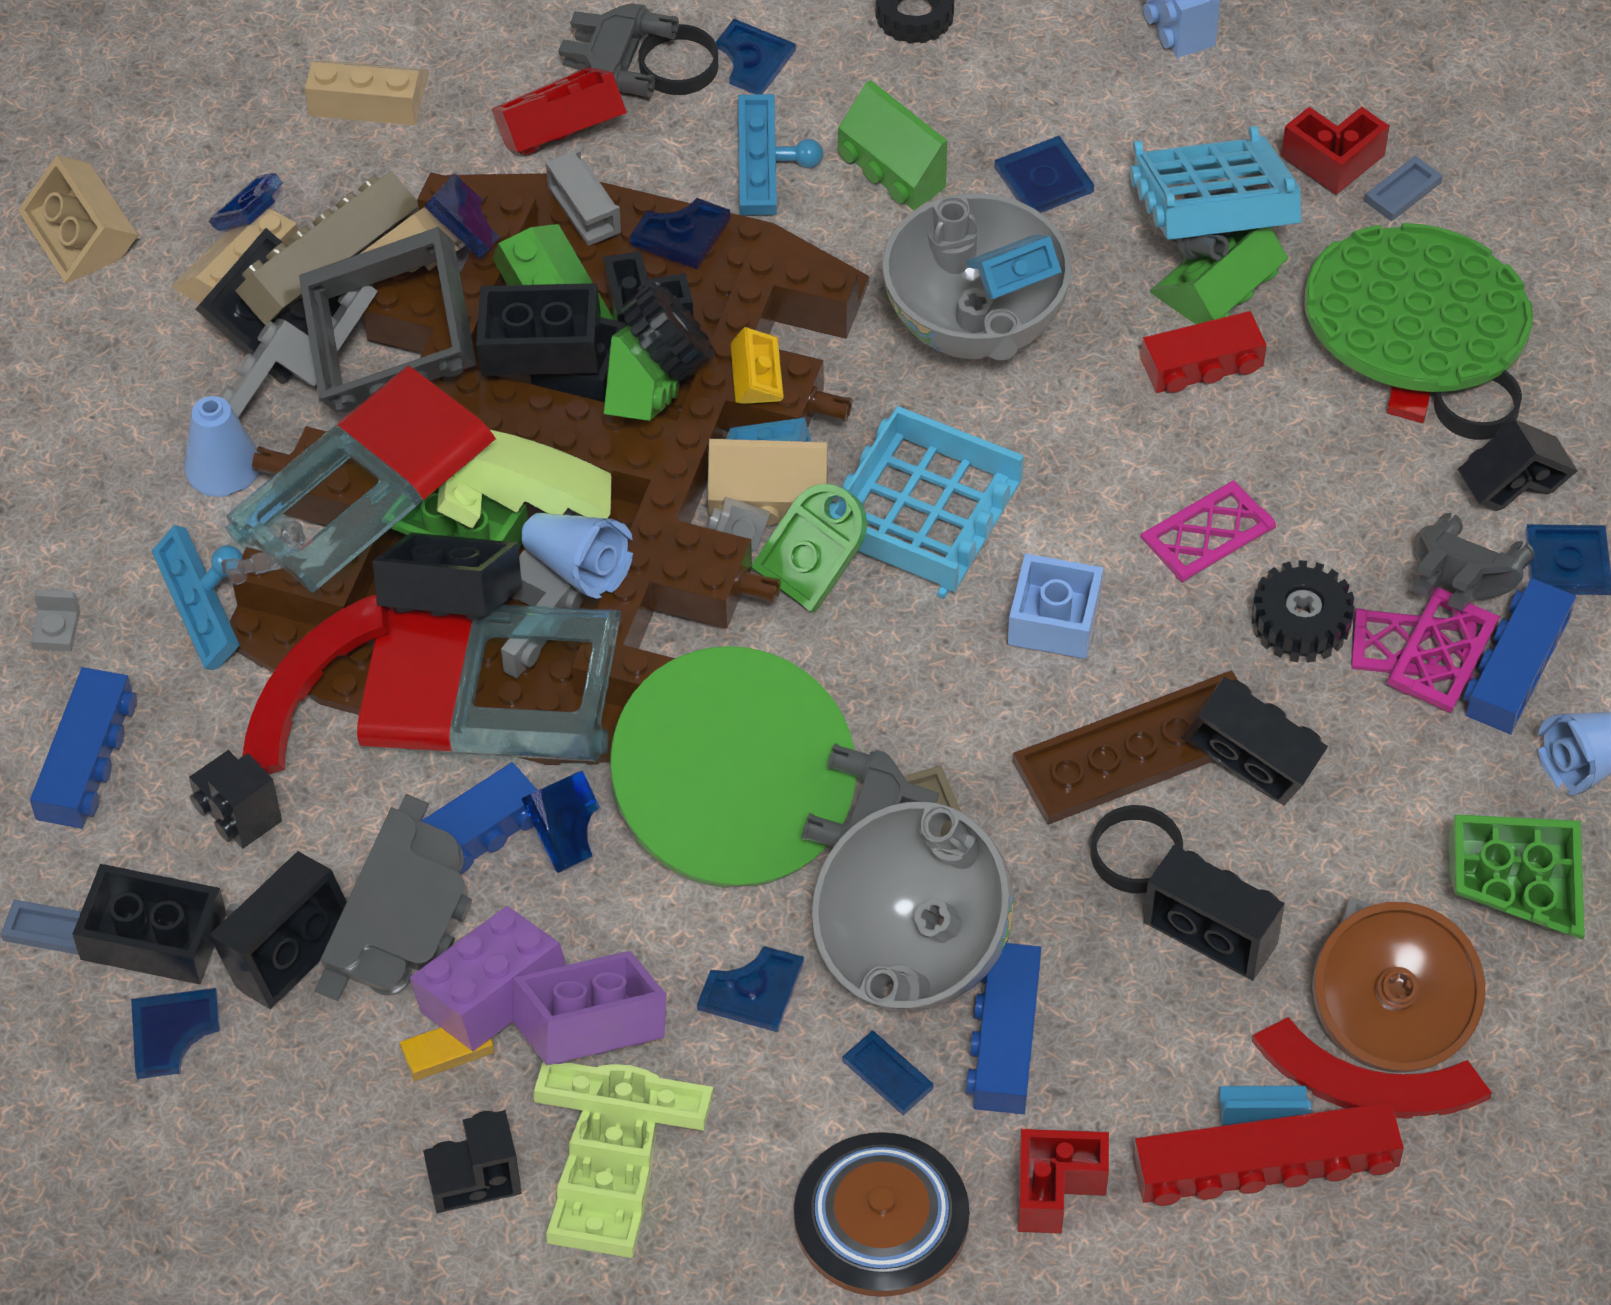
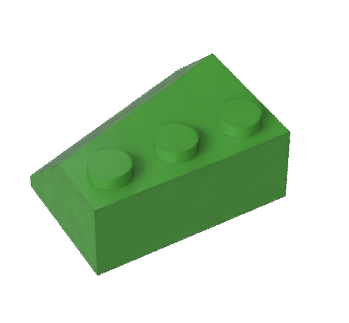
[1448,814,1585,940]

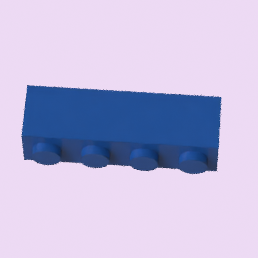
[1463,578,1576,735]
[30,667,137,829]
[422,762,544,874]
[966,943,1042,1115]

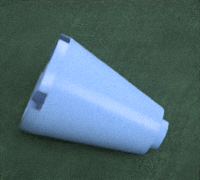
[184,396,260,497]
[522,513,633,599]
[1538,712,1611,795]

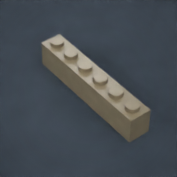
[235,171,418,325]

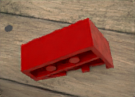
[492,67,627,155]

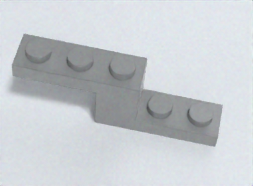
[218,285,378,417]
[501,508,585,678]

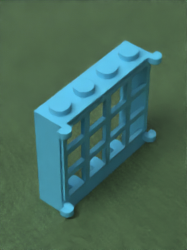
[1130,126,1301,240]
[829,406,1024,599]

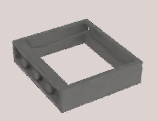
[299,227,476,412]

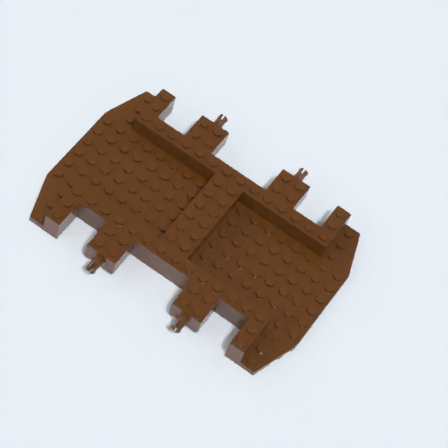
[230,172,869,765]

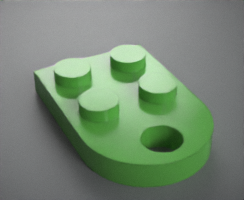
[751,484,867,612]

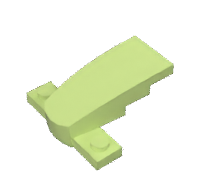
[437,430,611,528]
[534,1062,713,1258]

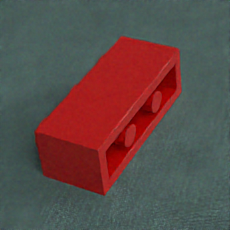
[1141,311,1267,393]

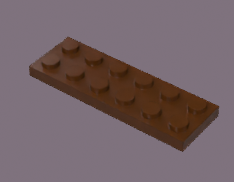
[1012,670,1238,825]

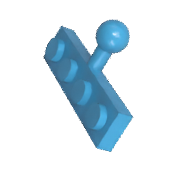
[738,94,823,215]
[152,525,242,670]

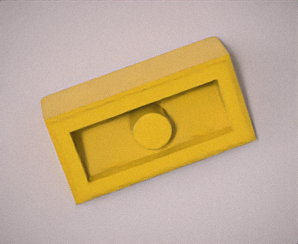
[731,327,784,404]
[399,1027,494,1082]

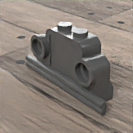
[315,794,472,1001]

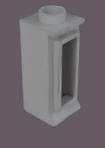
[546,149,621,246]

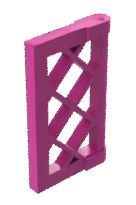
[1140,480,1276,583]
[1387,588,1500,713]
[1351,608,1477,682]

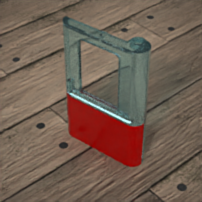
[225,365,496,593]
[357,604,621,762]

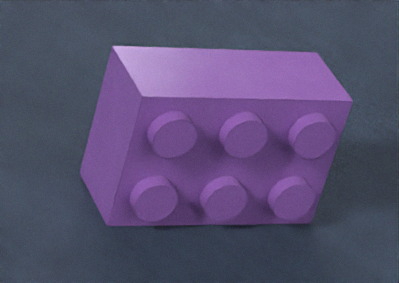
[409,906,566,1051]
[512,951,667,1066]

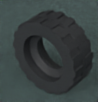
[876,0,955,44]

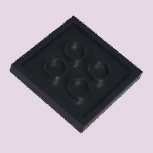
[195,228,341,384]

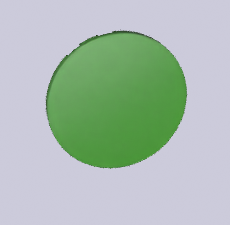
[1304,223,1533,392]
[610,646,856,888]

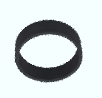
[639,24,719,95]
[1434,370,1522,440]
[1091,805,1183,894]

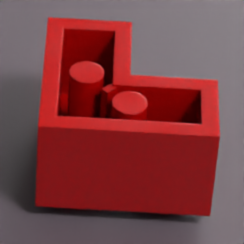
[1281,106,1390,195]
[1018,1129,1109,1234]

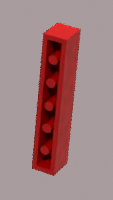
[1133,1102,1404,1206]

